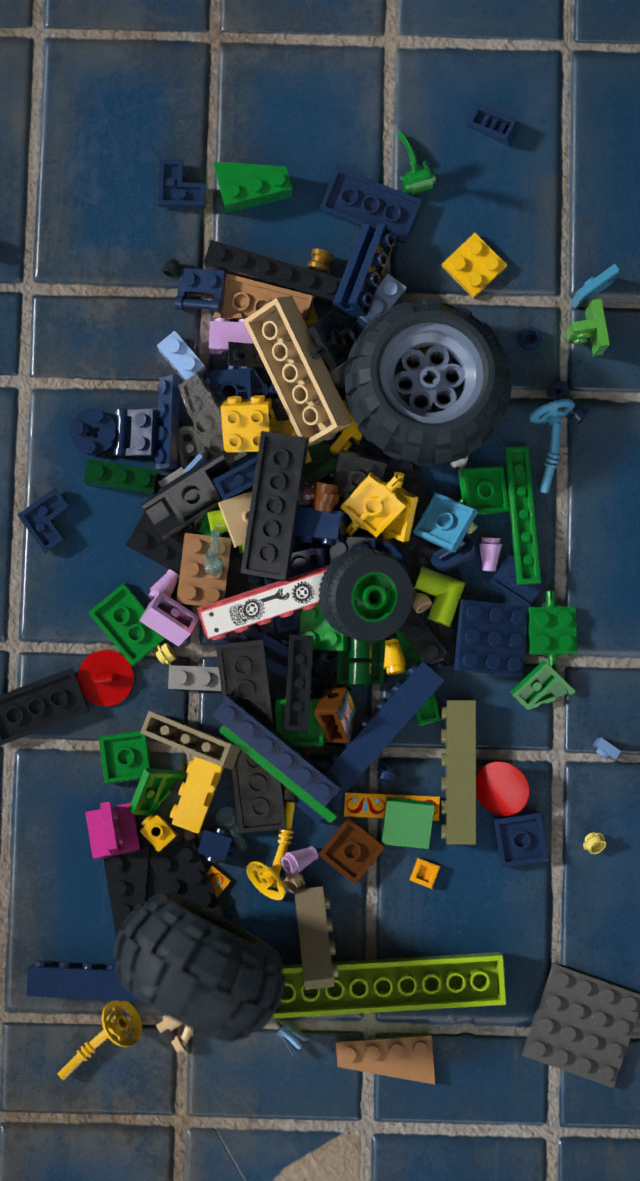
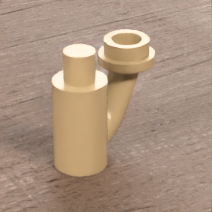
[156,1015,194,1054]

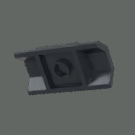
[141,453,233,540]

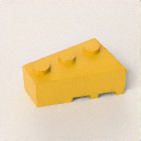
[170,756,224,834]

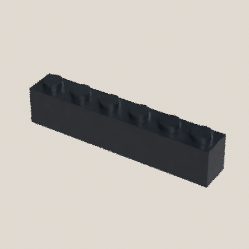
[204,240,342,308]

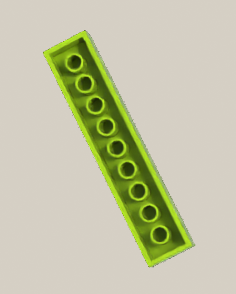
[272,952,506,1019]

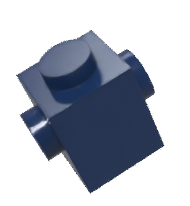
[197,828,236,864]

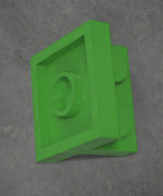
[566,299,610,356]

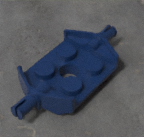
[180,367,278,419]

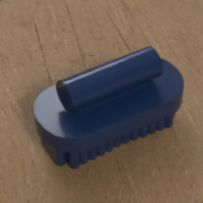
[431,538,476,575]

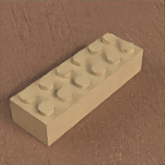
[243,296,353,446]

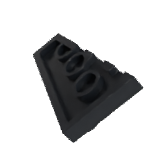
[103,846,150,937]

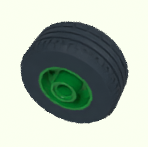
[318,548,414,642]

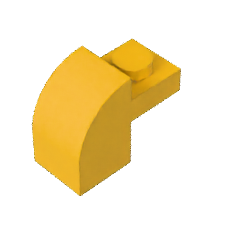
[330,400,363,457]

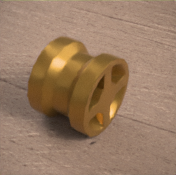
[307,248,334,274]

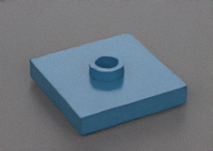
[570,264,619,309]
[413,492,477,553]

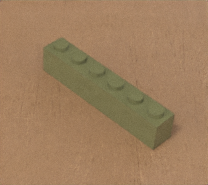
[441,700,476,845]

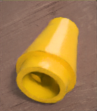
[384,639,407,675]

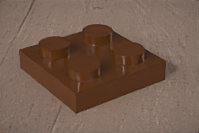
[318,817,385,885]

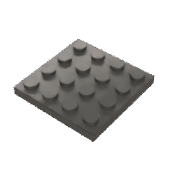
[522,963,640,1088]

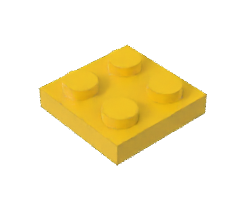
[441,233,507,299]

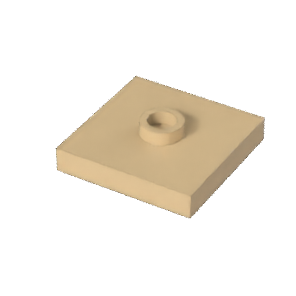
[218,491,252,548]

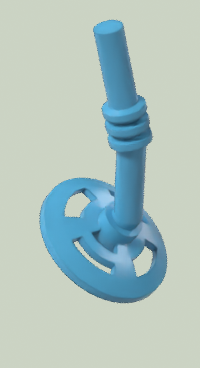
[529,399,575,493]

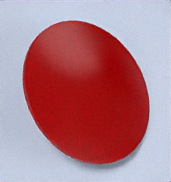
[77,650,134,706]
[476,761,530,816]

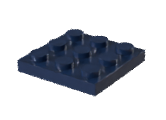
[454,599,528,677]

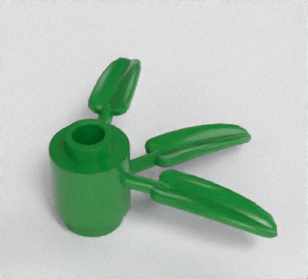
[397,131,436,195]

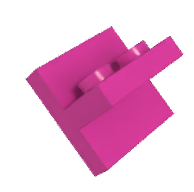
[85,802,141,860]

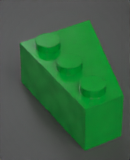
[213,161,293,214]

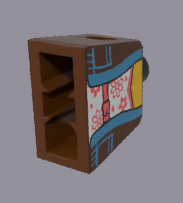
[314,684,356,743]

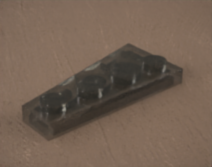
[178,372,249,466]

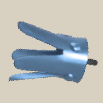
[275,1020,310,1056]

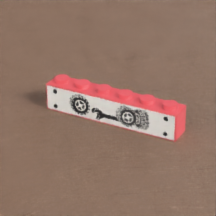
[197,565,330,640]

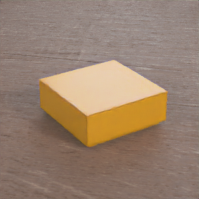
[409,858,440,889]

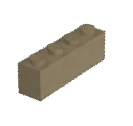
[140,711,240,770]
[294,886,338,990]

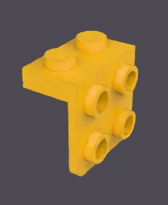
[221,395,272,452]

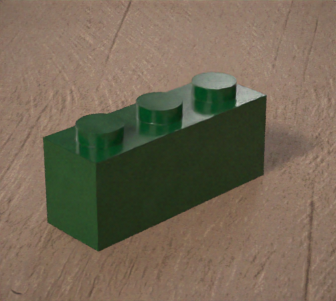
[84,459,160,496]

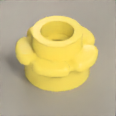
[156,643,177,665]
[583,832,606,854]

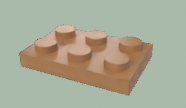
[176,533,232,607]

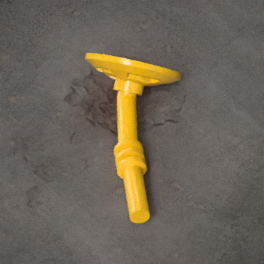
[246,802,296,900]
[57,1001,142,1080]

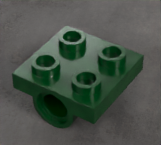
[337,637,385,685]

